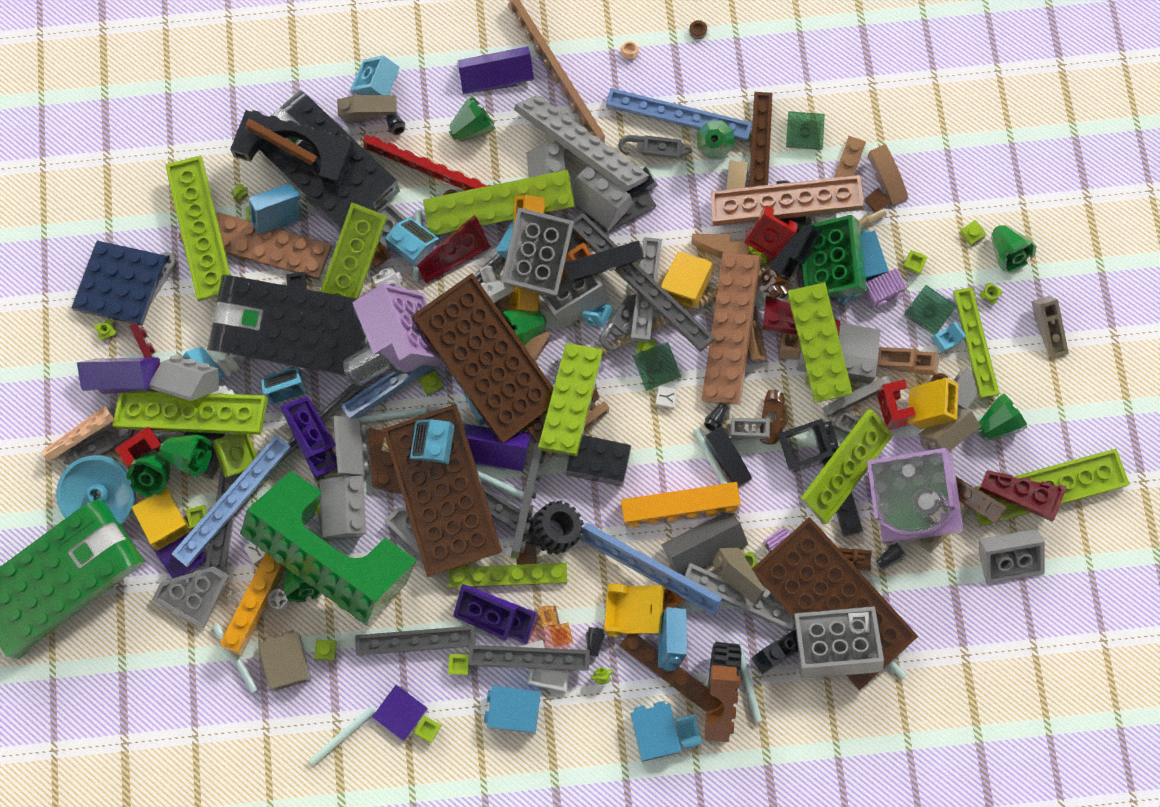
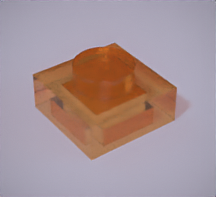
[538,606,560,627]
[549,622,573,647]

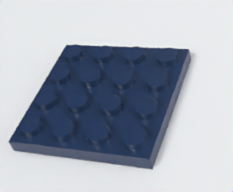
[71,240,167,326]

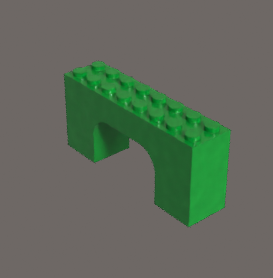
[240,471,417,626]

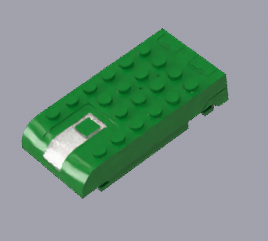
[0,499,145,659]

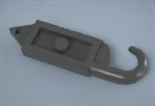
[618,135,692,159]
[600,294,636,352]
[63,429,135,465]

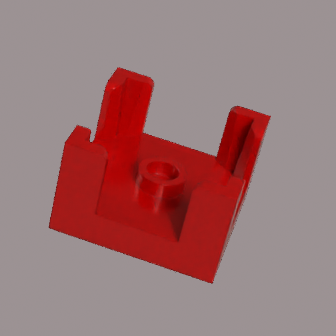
[744,205,798,261]
[876,379,916,430]
[115,427,162,468]

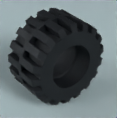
[529,501,584,555]
[708,641,742,691]

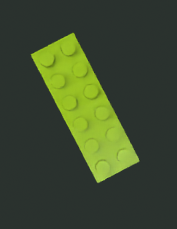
[320,203,388,299]
[787,282,853,403]
[538,343,603,456]
[800,409,894,524]

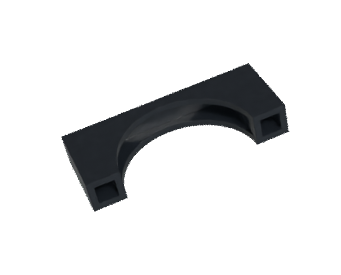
[230,110,354,188]

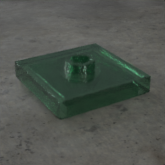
[786,111,825,150]
[904,285,957,335]
[632,341,681,391]

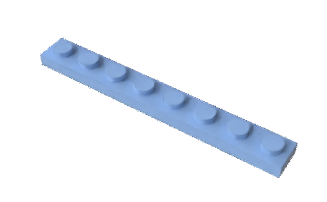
[172,435,292,567]

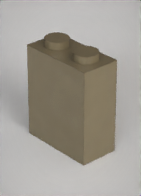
[918,408,981,452]
[258,630,311,691]

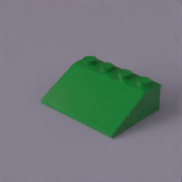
[798,214,867,298]

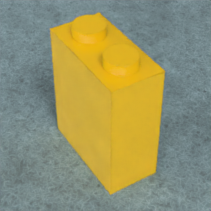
[661,252,713,309]
[908,378,959,429]
[132,488,191,551]

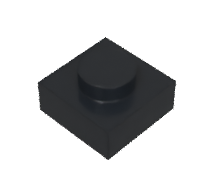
[286,272,307,289]

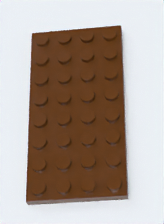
[410,273,554,443]
[383,404,503,577]
[752,517,919,690]

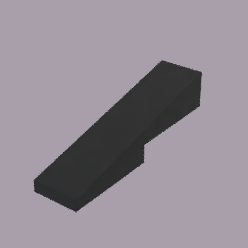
[564,240,645,283]

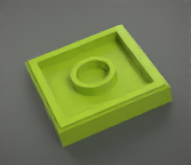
[212,434,257,478]

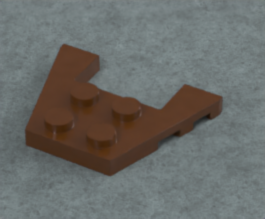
[368,428,402,494]

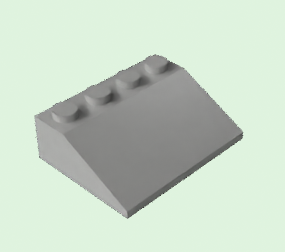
[501,207,574,298]
[796,323,880,384]
[794,607,884,679]

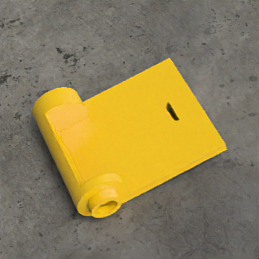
[604,583,664,637]

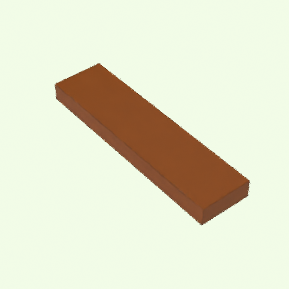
[244,119,317,165]

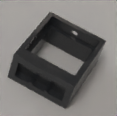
[778,418,837,473]

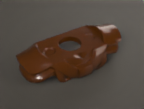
[760,389,788,445]

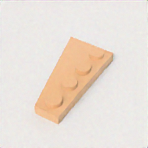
[42,405,114,462]

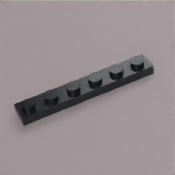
[813,421,863,537]

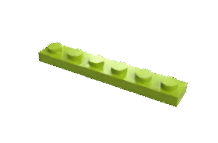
[953,287,1000,399]
[449,562,568,589]

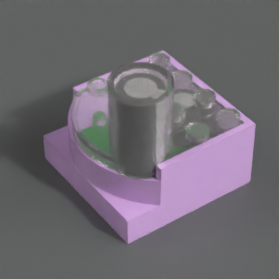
[343,284,444,386]
[867,448,964,544]

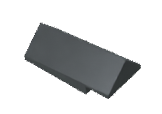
[661,512,748,576]

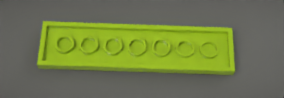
[165,155,231,302]
[423,170,575,236]
[112,391,268,435]
[974,448,1130,527]

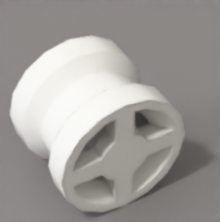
[216,354,240,378]
[268,589,290,611]

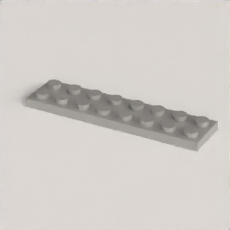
[514,95,649,191]

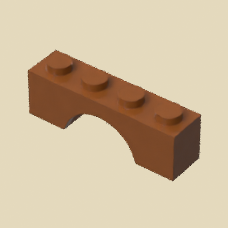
[705,665,740,742]

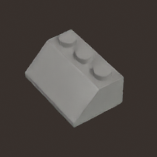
[526,142,565,177]
[572,164,633,231]
[541,275,611,329]
[149,355,219,401]
[333,416,369,480]
[319,476,366,538]
[979,529,1045,584]

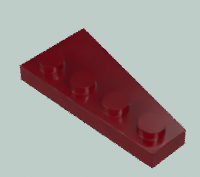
[416,215,491,283]
[762,295,840,336]
[979,470,1067,522]

